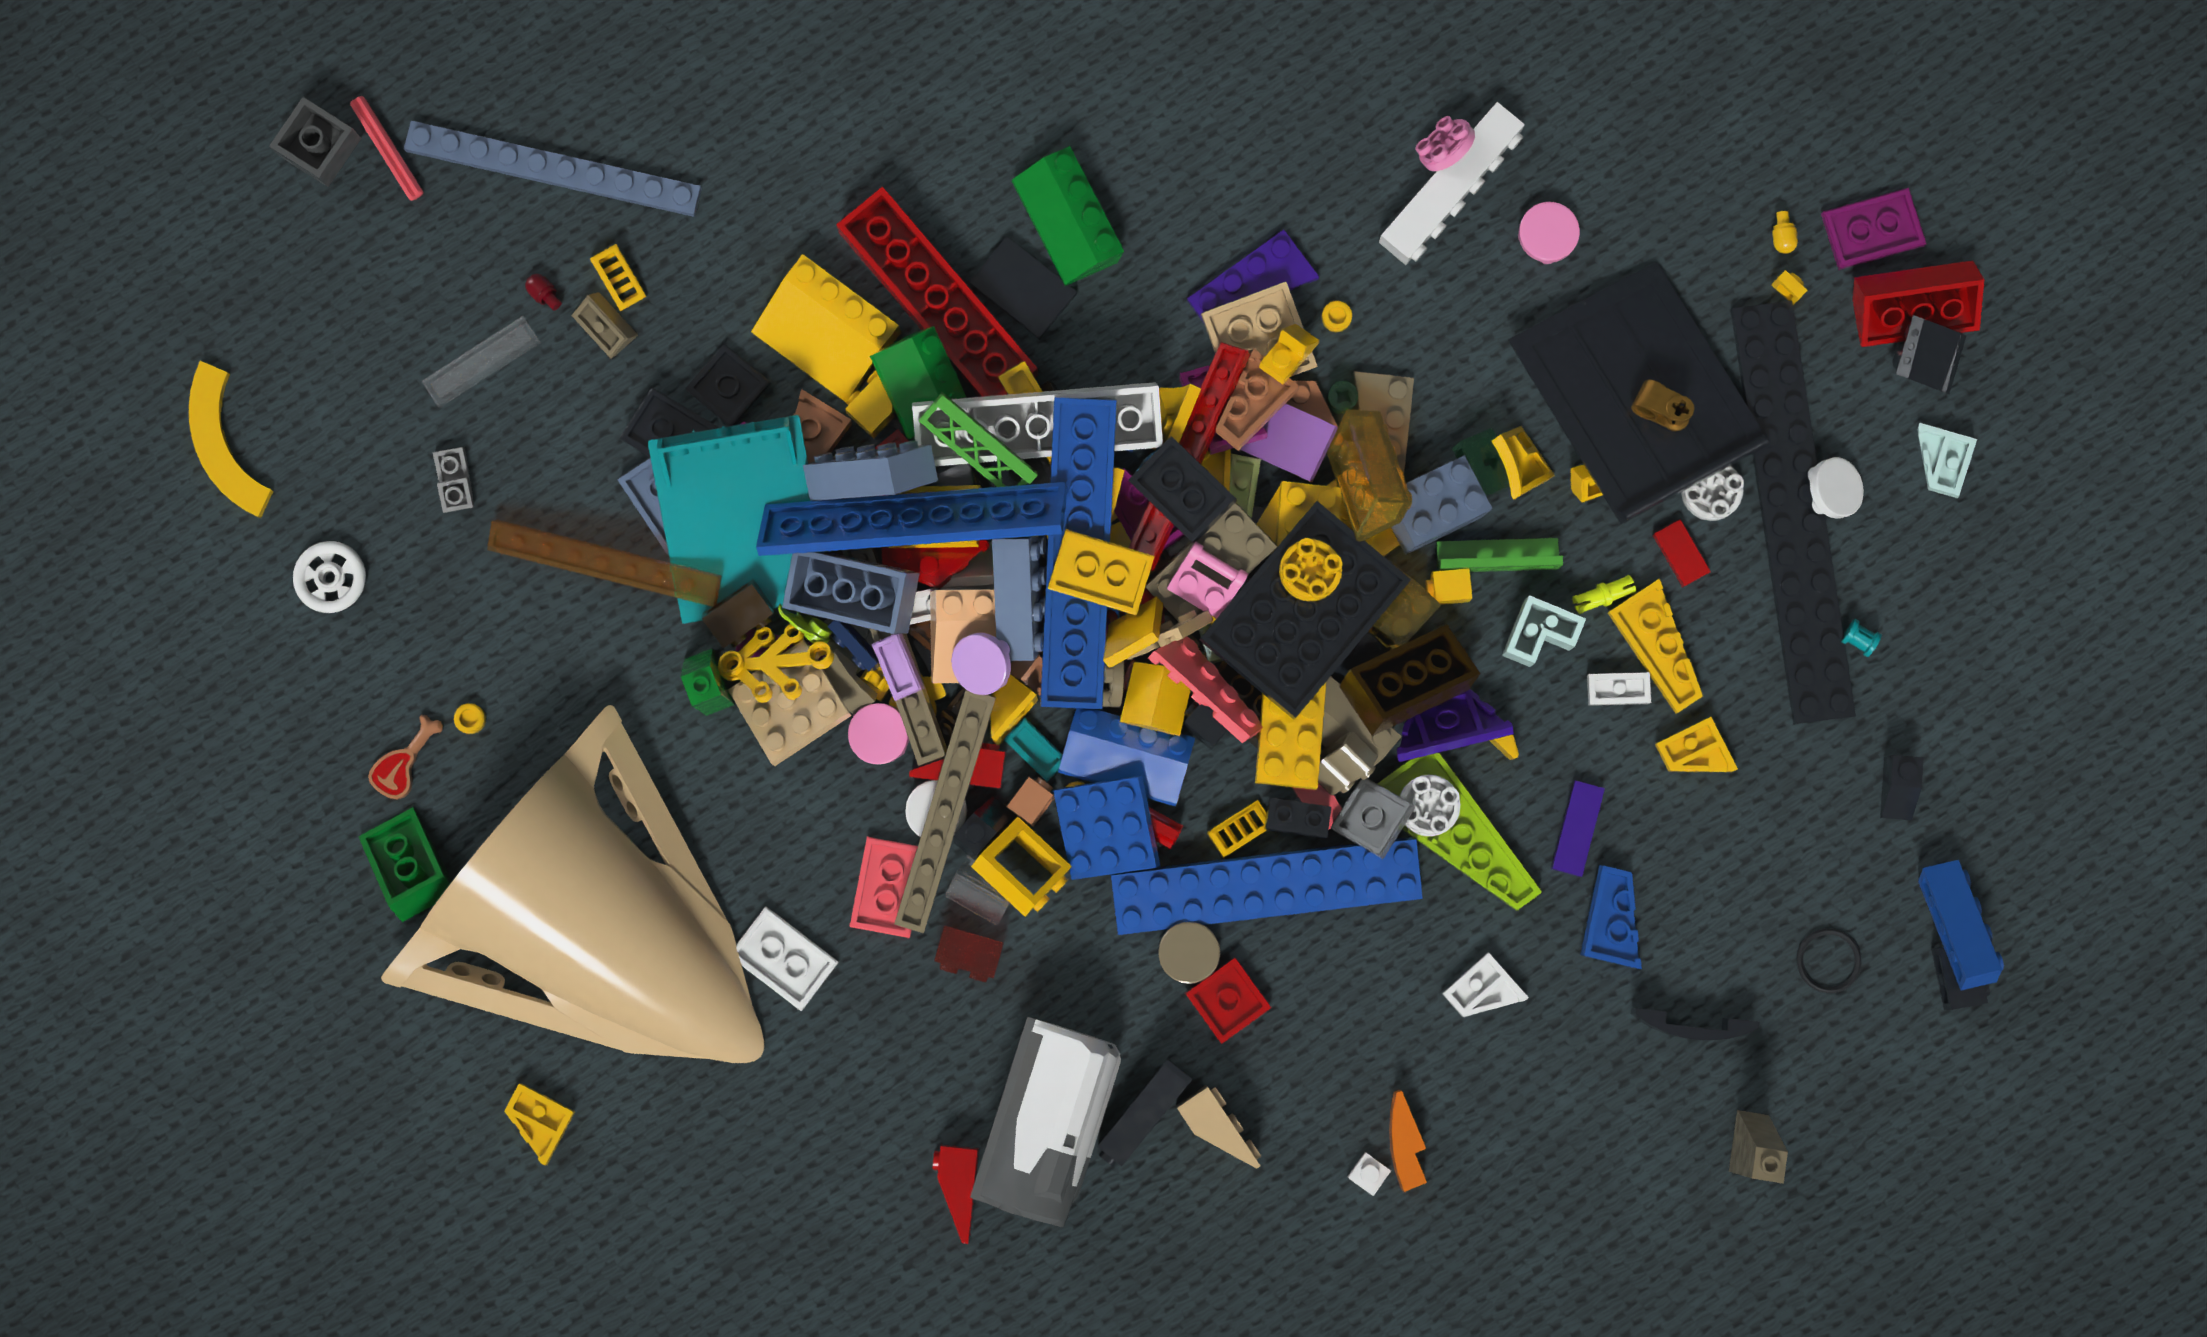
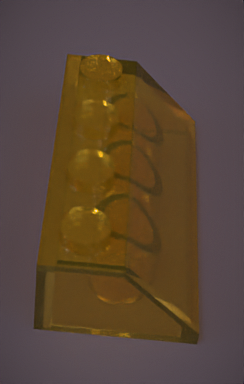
[1327,409,1412,541]

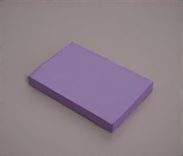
[1240,404,1338,482]

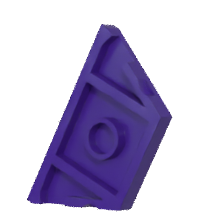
[1397,689,1514,762]

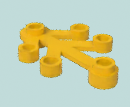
[718,624,834,703]

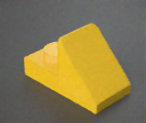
[1259,323,1320,385]

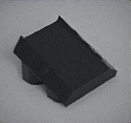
[1892,315,1967,394]

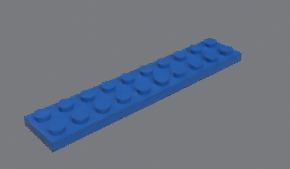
[1040,397,1117,709]
[756,482,1067,556]
[1111,837,1423,935]

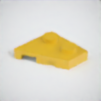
[1655,717,1738,772]
[504,1083,575,1165]

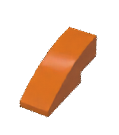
[1389,1090,1427,1192]

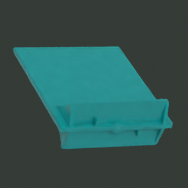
[648,415,810,624]

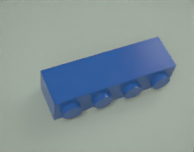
[1918,860,2004,990]

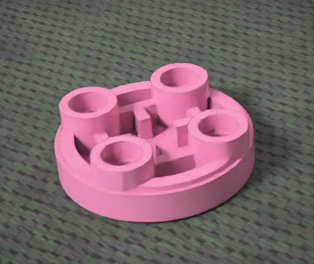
[1415,116,1475,171]
[1518,202,1580,264]
[848,703,909,764]

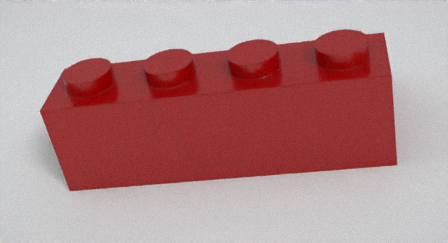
[1853,260,1985,347]

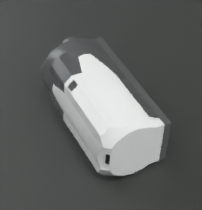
[970,1017,1121,1227]

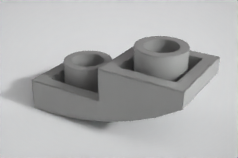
[433,447,474,513]

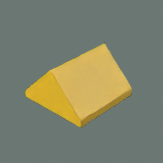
[1120,662,1191,736]

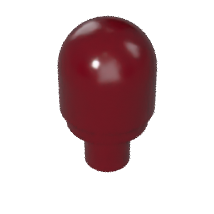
[525,274,562,311]

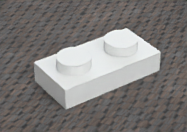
[1587,672,1651,705]

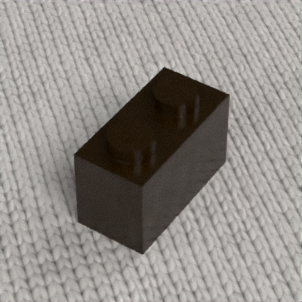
[702,579,774,648]

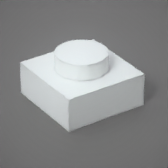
[1348,1152,1391,1196]

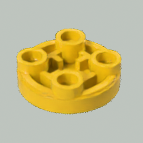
[1279,538,1342,601]

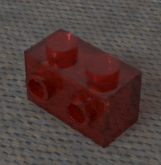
[934,926,1005,983]

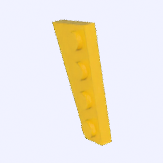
[1608,578,1703,714]

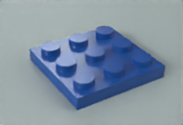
[1053,775,1160,880]

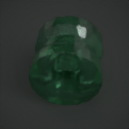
[1327,381,1358,414]

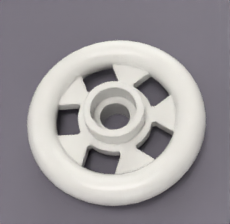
[293,541,366,613]

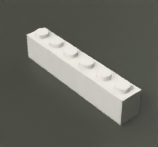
[1379,102,1525,265]

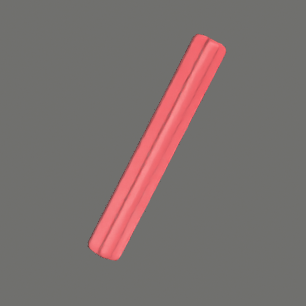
[350,96,423,201]

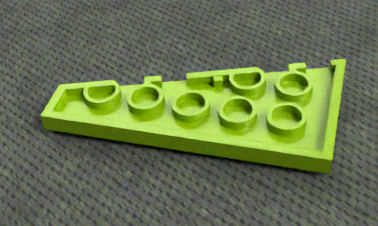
[1378,753,1542,911]

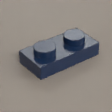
[828,620,880,671]

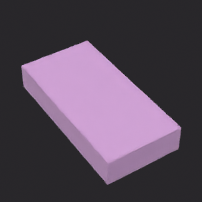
[871,634,925,701]

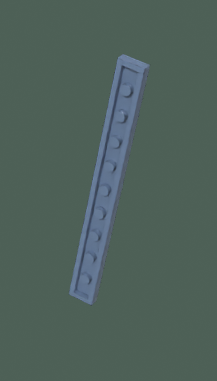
[404,121,702,217]

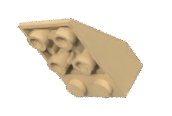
[1176,1085,1261,1169]

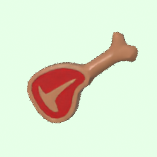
[368,715,443,800]

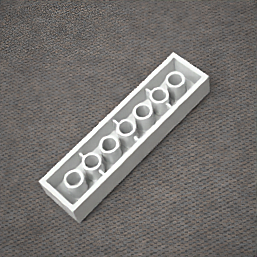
[912,382,1163,466]

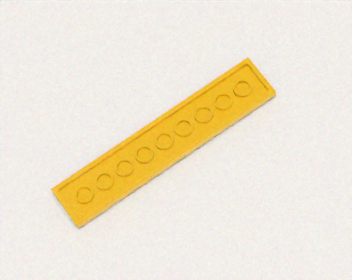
[1255,481,1342,790]

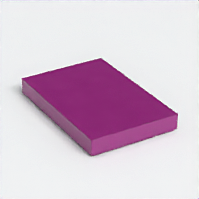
[1821,188,1926,270]

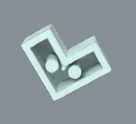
[1502,595,1586,667]

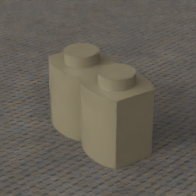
[1318,731,1378,795]

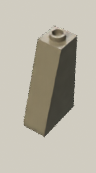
[1729,1110,1788,1184]

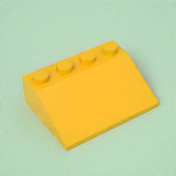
[751,254,901,403]

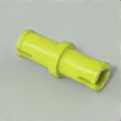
[1572,575,1636,614]

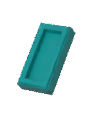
[1004,718,1063,782]

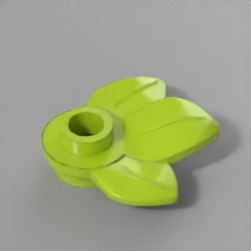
[778,604,832,644]

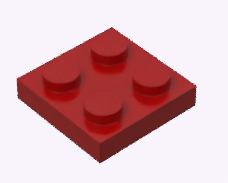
[1185,958,1271,1044]

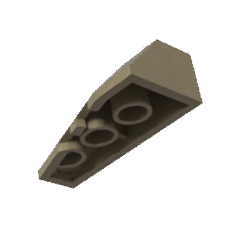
[1322,676,1402,766]

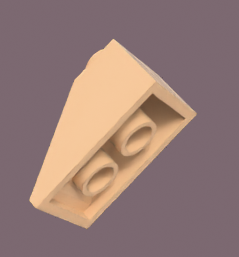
[930,590,996,683]

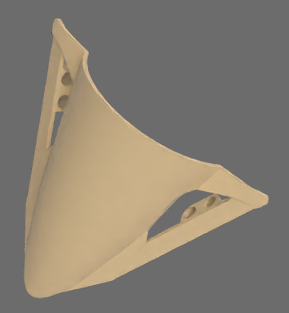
[381,705,764,1063]

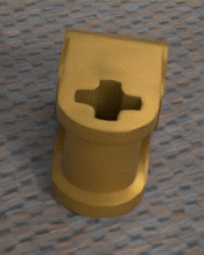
[1631,380,1694,431]

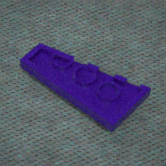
[1187,230,1319,325]

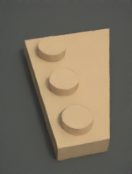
[1127,610,1213,660]

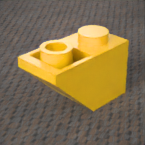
[845,370,895,439]

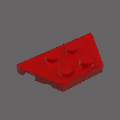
[881,540,990,590]

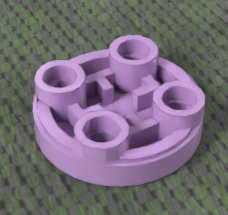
[951,633,1011,695]

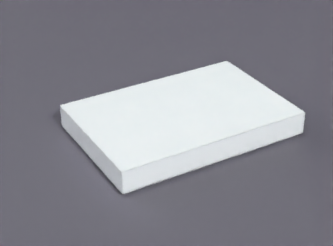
[736,906,839,1011]

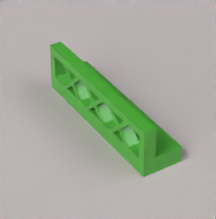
[918,392,1038,487]
[1436,538,1563,572]

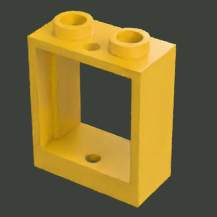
[971,817,1072,917]

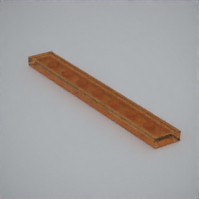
[487,519,722,607]

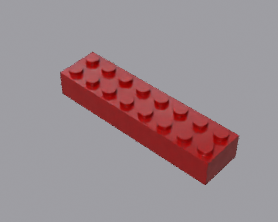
[836,186,1039,397]

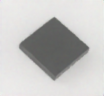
[1330,778,1416,859]

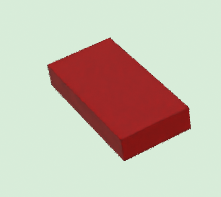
[1652,519,1711,588]

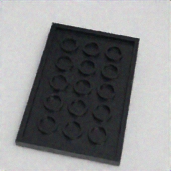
[1199,501,1411,719]

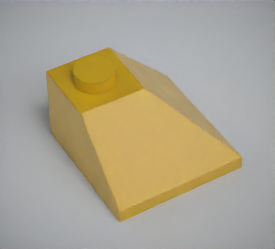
[991,674,1038,745]

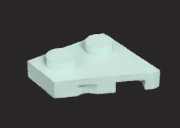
[1917,423,1977,498]

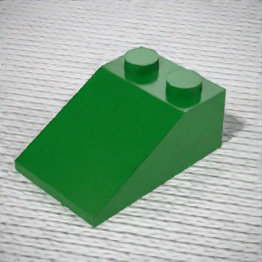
[358,807,452,922]

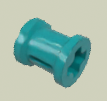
[1841,618,1882,657]

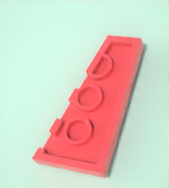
[1148,636,1263,743]

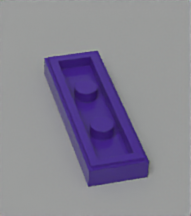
[1551,780,1605,877]

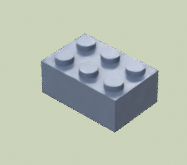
[1377,455,1493,555]

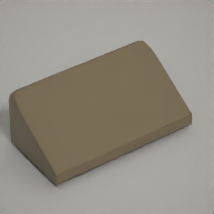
[571,292,638,359]

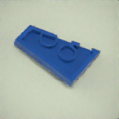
[1580,865,1642,969]

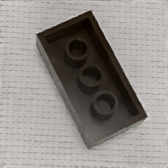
[1339,624,1481,736]

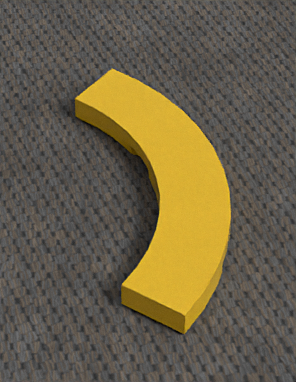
[189,361,274,518]

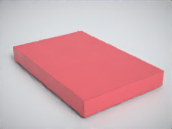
[850,837,918,938]

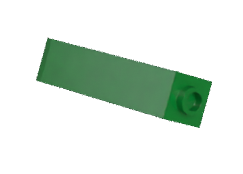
[681,648,735,716]

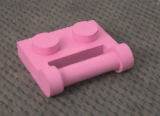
[1166,541,1249,619]

